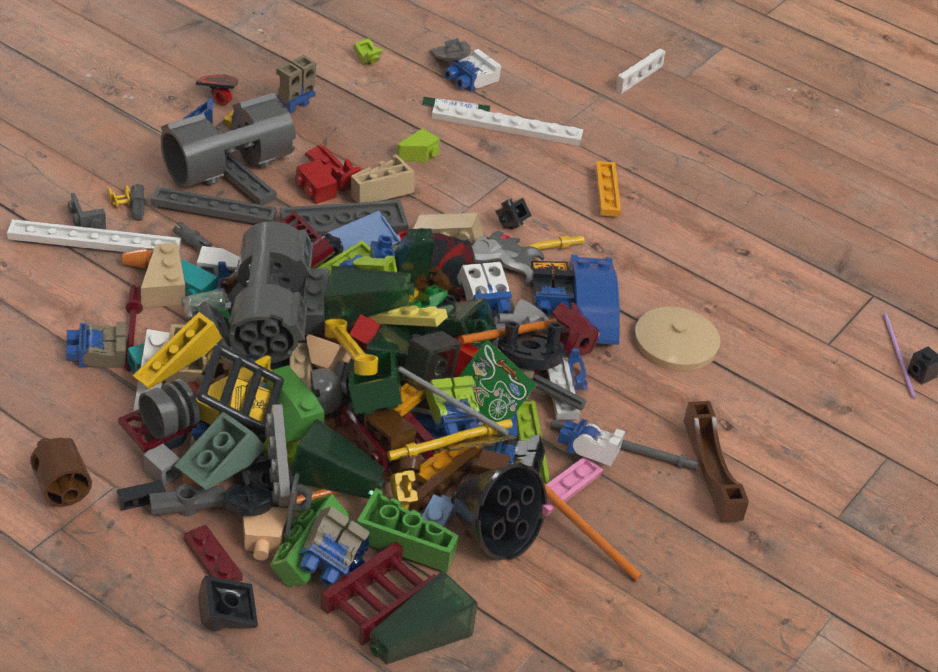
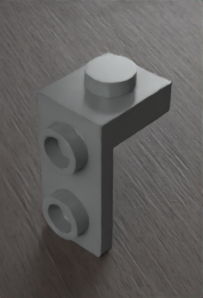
[68,192,106,230]

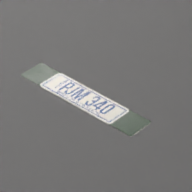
[422,97,490,112]

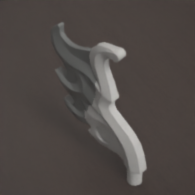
[472,231,544,286]

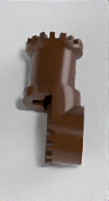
[387,455,421,477]

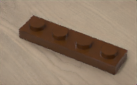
[409,445,481,512]

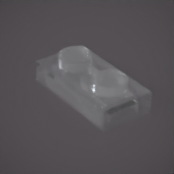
[181,288,231,318]

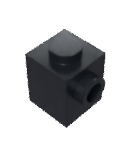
[907,346,938,385]

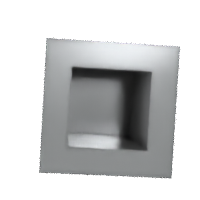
[144,444,181,486]

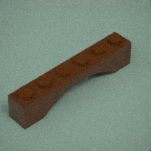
[684,401,749,522]

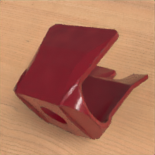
[552,302,600,355]

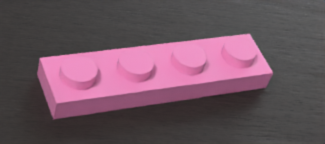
[542,457,603,517]

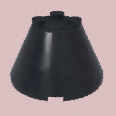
[451,463,547,560]

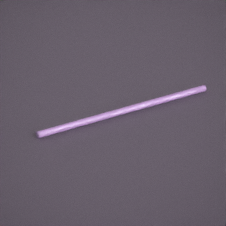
[883,313,916,399]

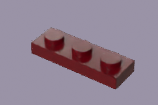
[184,524,243,582]

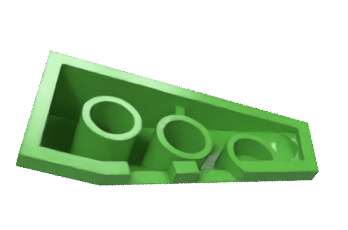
[268,365,325,443]

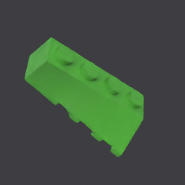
[270,494,349,587]

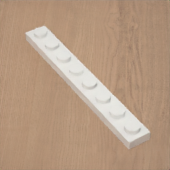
[432,102,583,146]
[7,219,181,253]

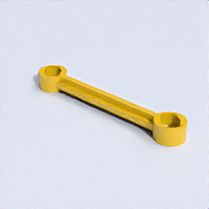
[324,319,378,375]

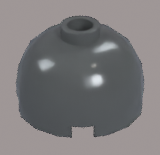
[310,369,347,415]

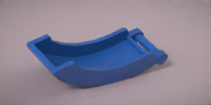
[570,254,620,345]

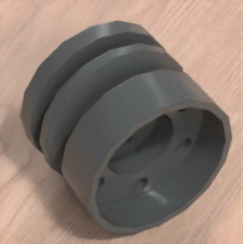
[138,379,200,440]

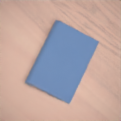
[328,211,401,252]

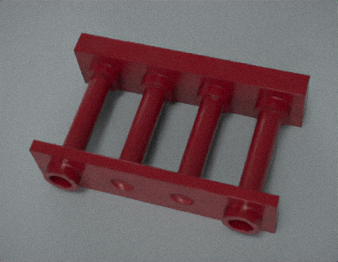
[337,403,434,473]
[321,542,438,646]

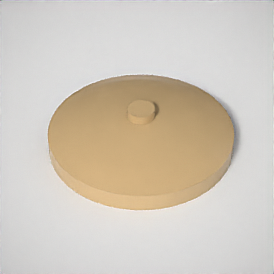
[634,307,720,371]

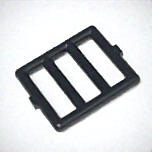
[196,344,284,434]

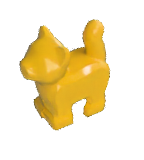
[390,471,418,510]

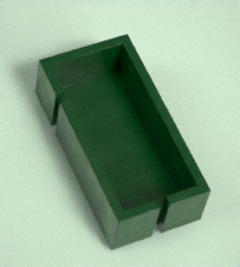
[349,350,402,415]

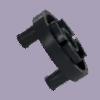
[497,321,564,371]

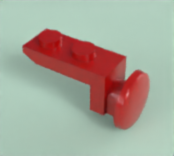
[305,144,362,191]

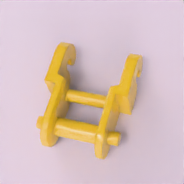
[107,185,130,208]

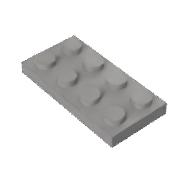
[265,404,291,508]

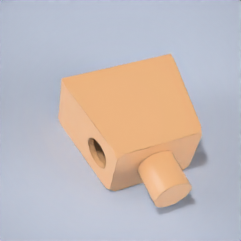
[242,507,289,561]

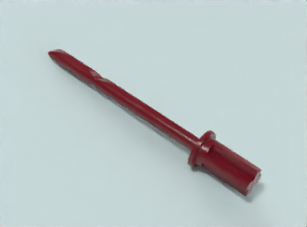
[124,284,143,372]

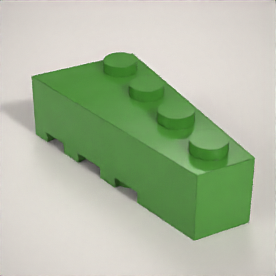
[357,488,458,572]

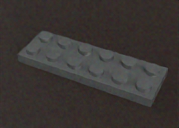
[280,200,408,235]

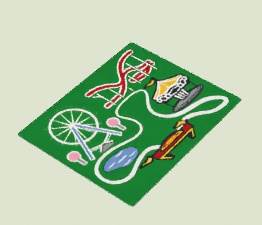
[459,340,537,422]

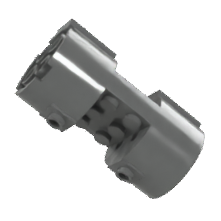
[160,92,296,188]
[228,221,313,363]

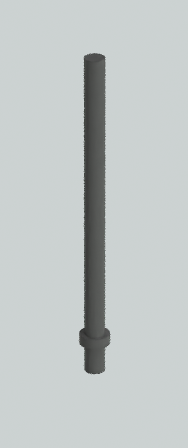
[550,419,698,470]

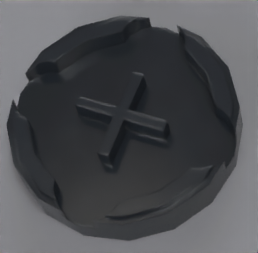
[223,483,273,516]

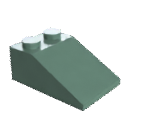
[175,412,265,490]

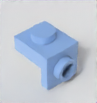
[421,494,456,528]

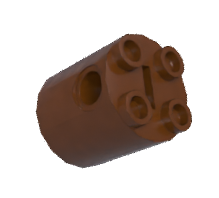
[30,437,92,507]

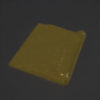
[434,432,517,454]

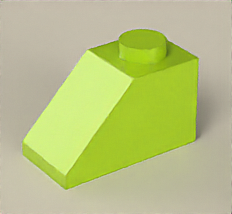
[396,128,440,162]

